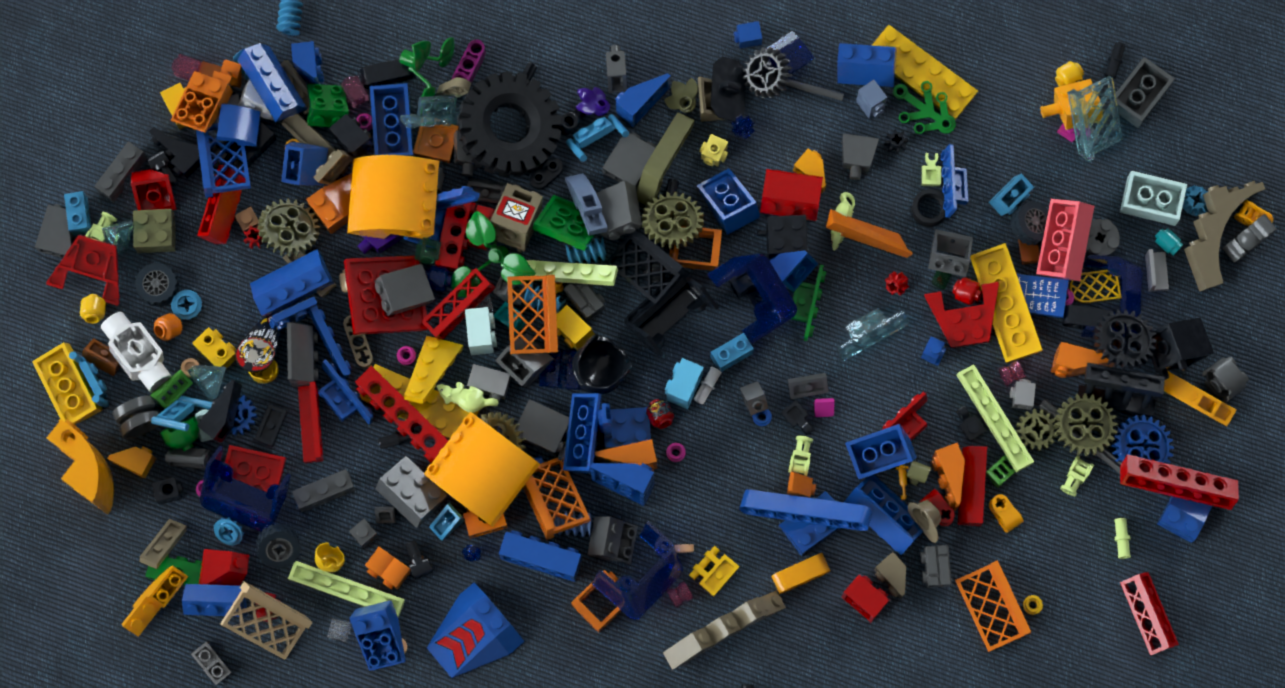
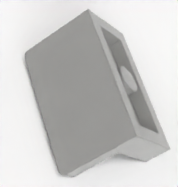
[1145,249,1169,292]

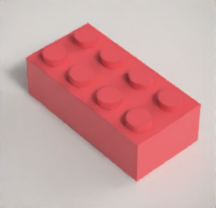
[1036,199,1095,281]

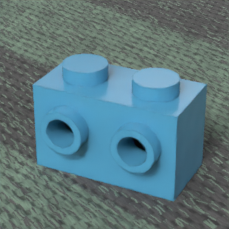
[989,173,1034,216]

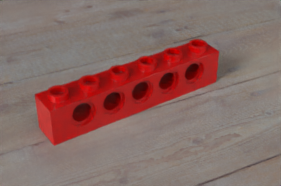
[355,366,448,463]
[1120,454,1239,510]

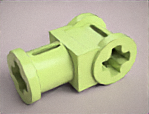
[85,211,117,243]
[788,436,813,476]
[1060,455,1094,497]

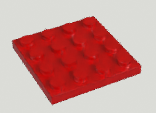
[344,255,428,335]

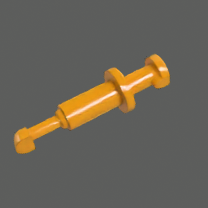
[896,464,909,501]

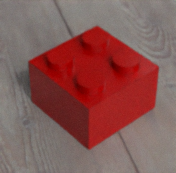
[841,575,889,622]

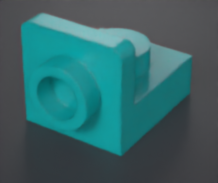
[493,302,526,335]

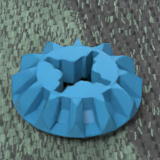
[1182,185,1208,216]
[171,290,202,320]
[214,517,244,546]

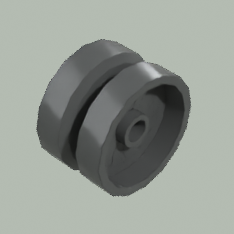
[112,396,159,439]

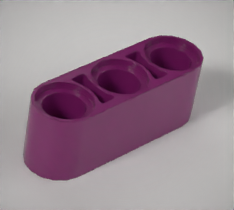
[452,39,486,84]

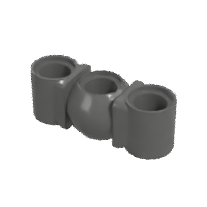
[1222,214,1277,264]

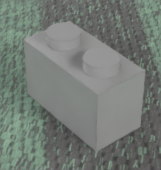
[467,364,511,401]

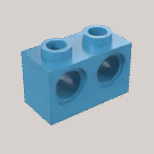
[64,191,91,236]
[710,333,754,372]

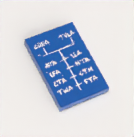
[1017,274,1069,318]

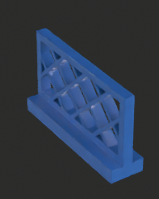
[196,123,251,198]

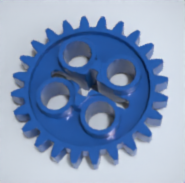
[1111,415,1174,464]

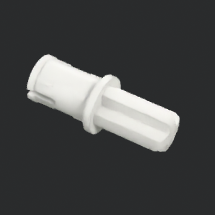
[694,367,722,404]

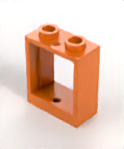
[669,226,722,271]
[571,570,632,633]

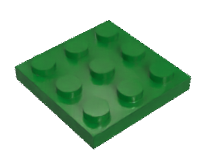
[532,195,596,251]

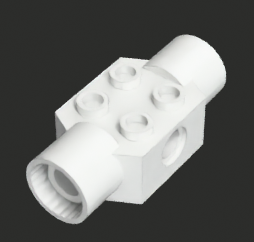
[101,312,172,393]

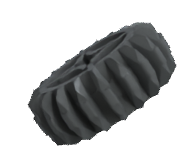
[742,47,793,98]

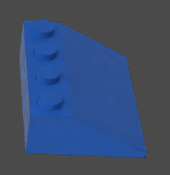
[590,463,654,506]

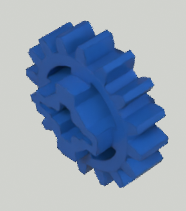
[228,395,257,436]

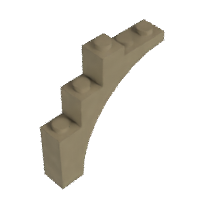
[1184,181,1265,292]
[663,591,786,670]

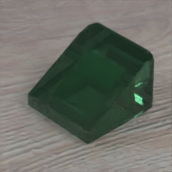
[931,271,951,290]

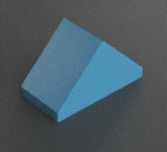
[429,503,464,541]

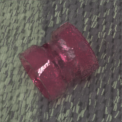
[999,360,1025,386]
[667,581,693,608]

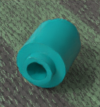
[1155,228,1183,256]

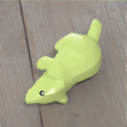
[830,192,855,251]
[436,382,499,413]

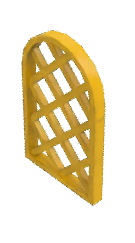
[1069,268,1122,303]

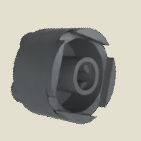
[1085,219,1120,262]
[1202,356,1249,403]

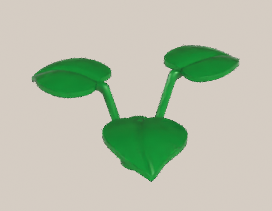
[399,37,455,117]
[451,211,536,298]

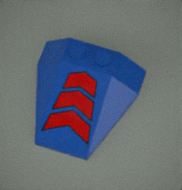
[427,583,524,678]

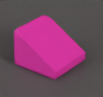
[814,398,834,417]

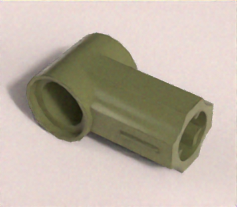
[907,460,931,486]

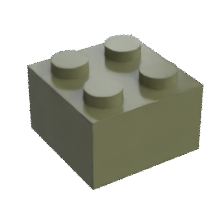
[133,209,176,253]

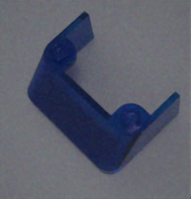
[707,254,797,344]
[1081,255,1142,337]
[200,446,291,532]
[592,521,683,619]

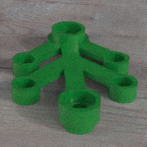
[893,81,956,134]

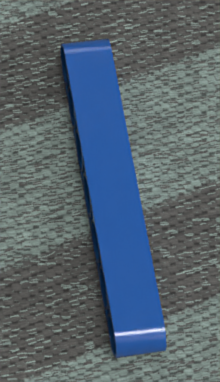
[739,490,873,531]

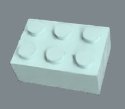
[1120,171,1187,226]

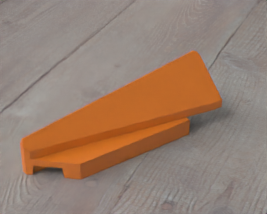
[826,209,913,258]

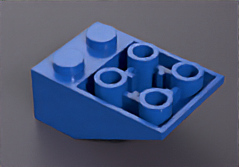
[349,600,406,671]

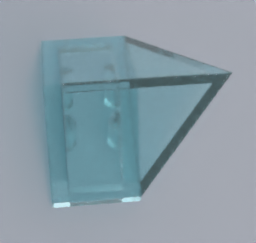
[102,218,133,254]
[187,365,226,401]

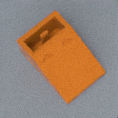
[171,71,233,133]
[931,442,965,511]

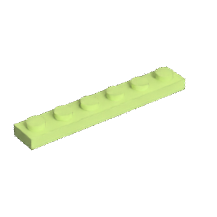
[527,260,618,286]
[957,365,1034,473]
[288,561,405,618]

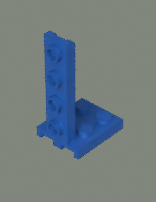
[404,186,480,250]
[269,297,352,379]
[598,403,651,449]

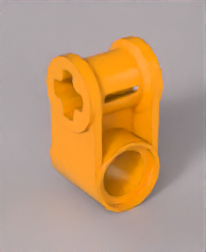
[1234,200,1273,226]
[989,494,1024,533]

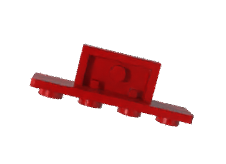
[882,391,928,441]

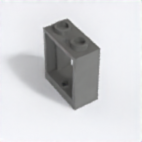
[928,229,973,277]

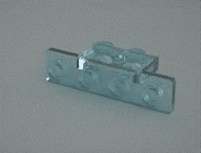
[400,95,460,128]
[838,308,909,361]

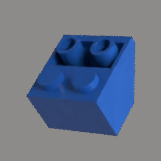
[291,41,324,84]
[281,141,329,185]

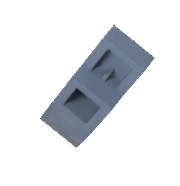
[565,173,608,236]

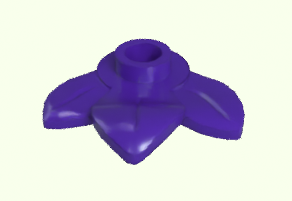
[576,87,610,116]

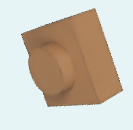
[234,207,259,232]

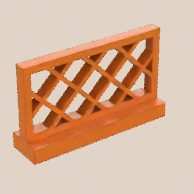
[507,275,558,354]
[523,457,590,540]
[955,560,1032,652]

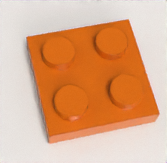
[413,118,459,163]

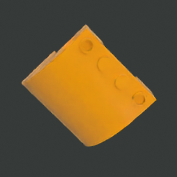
[347,155,439,239]
[424,412,540,527]
[47,419,114,515]

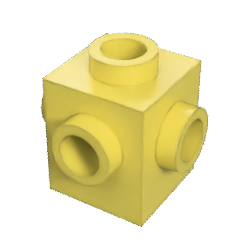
[700,134,728,166]

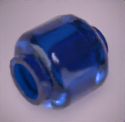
[425,265,453,292]

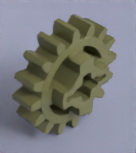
[1016,409,1058,452]

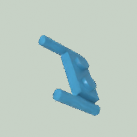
[566,114,629,162]
[69,351,109,408]
[151,395,213,431]

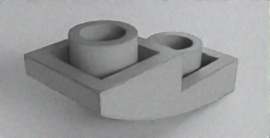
[191,641,231,685]

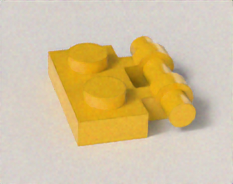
[689,546,739,597]

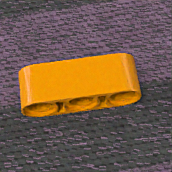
[771,553,831,594]

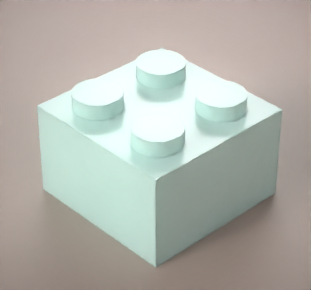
[465,307,497,355]

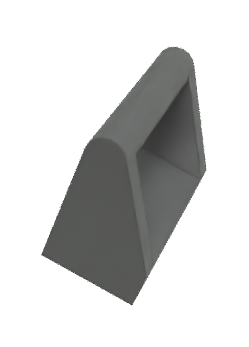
[165,448,211,470]

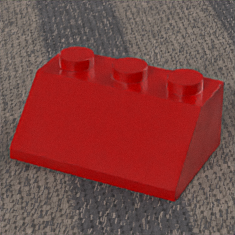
[760,169,823,221]

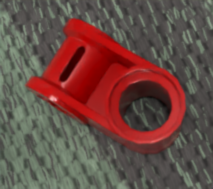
[919,489,954,527]

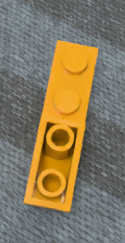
[1164,371,1236,426]
[122,565,188,637]

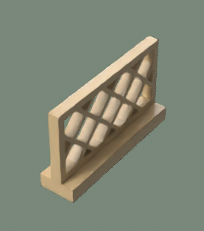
[220,581,313,660]

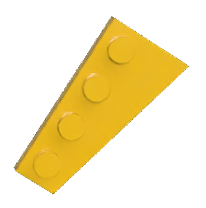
[404,336,463,404]

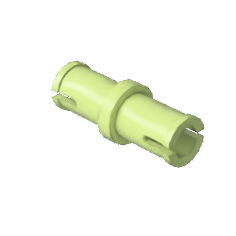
[1114,518,1131,559]

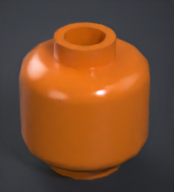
[153,313,182,341]

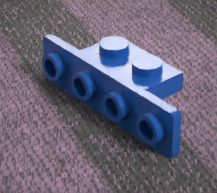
[940,144,969,218]
[318,359,373,425]

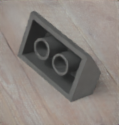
[287,322,319,387]

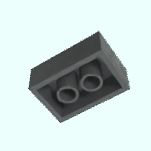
[1108,57,1175,128]
[375,456,448,528]

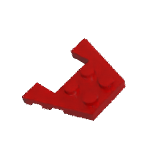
[46,234,120,306]
[924,282,999,348]

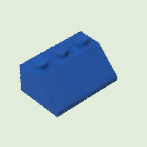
[837,43,897,88]
[845,424,917,479]
[778,491,841,557]
[182,584,248,617]

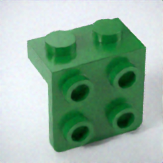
[306,84,349,127]

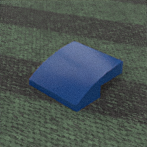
[217,104,261,146]

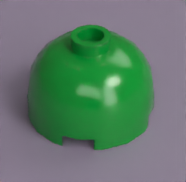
[159,416,200,451]

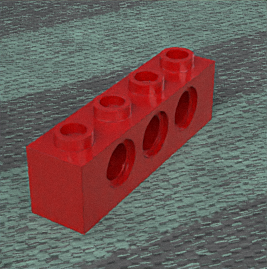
[435,202,476,272]

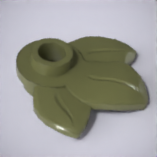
[664,78,698,113]

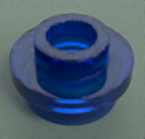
[462,545,481,562]

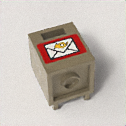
[490,183,543,253]

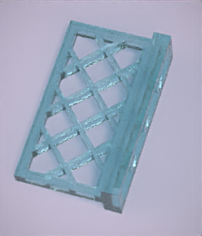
[1067,76,1123,162]

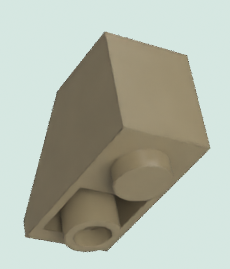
[874,552,906,599]

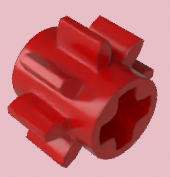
[243,225,267,249]
[885,271,909,296]

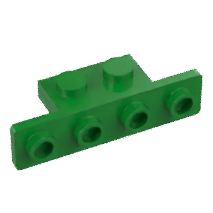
[789,265,826,341]

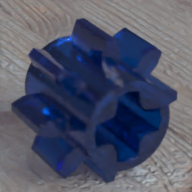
[731,115,755,139]

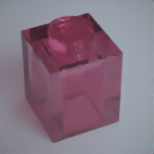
[172,54,201,81]
[340,75,369,108]

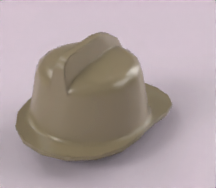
[908,500,941,543]

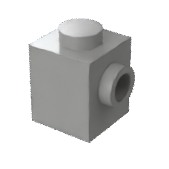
[1010,379,1036,410]

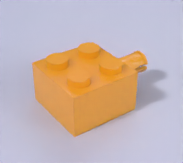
[1040,79,1103,130]

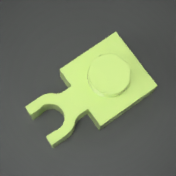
[921,153,941,187]

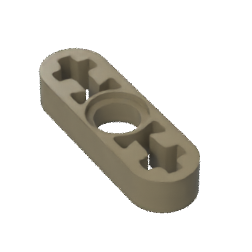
[436,77,471,101]
[343,315,374,369]

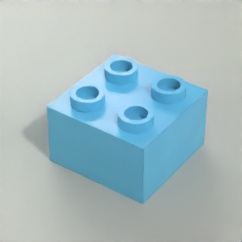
[665,358,704,410]

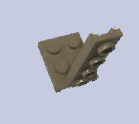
[281,113,355,185]

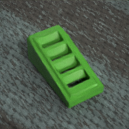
[150,370,193,410]
[986,455,1016,488]

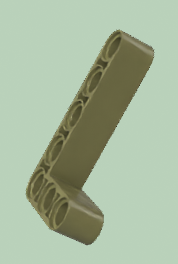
[637,112,695,206]

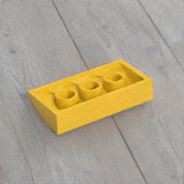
[32,342,103,424]

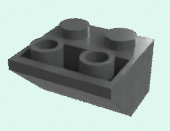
[495,333,554,387]
[587,517,638,564]

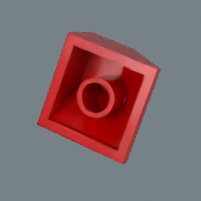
[131,169,177,210]
[199,549,249,586]

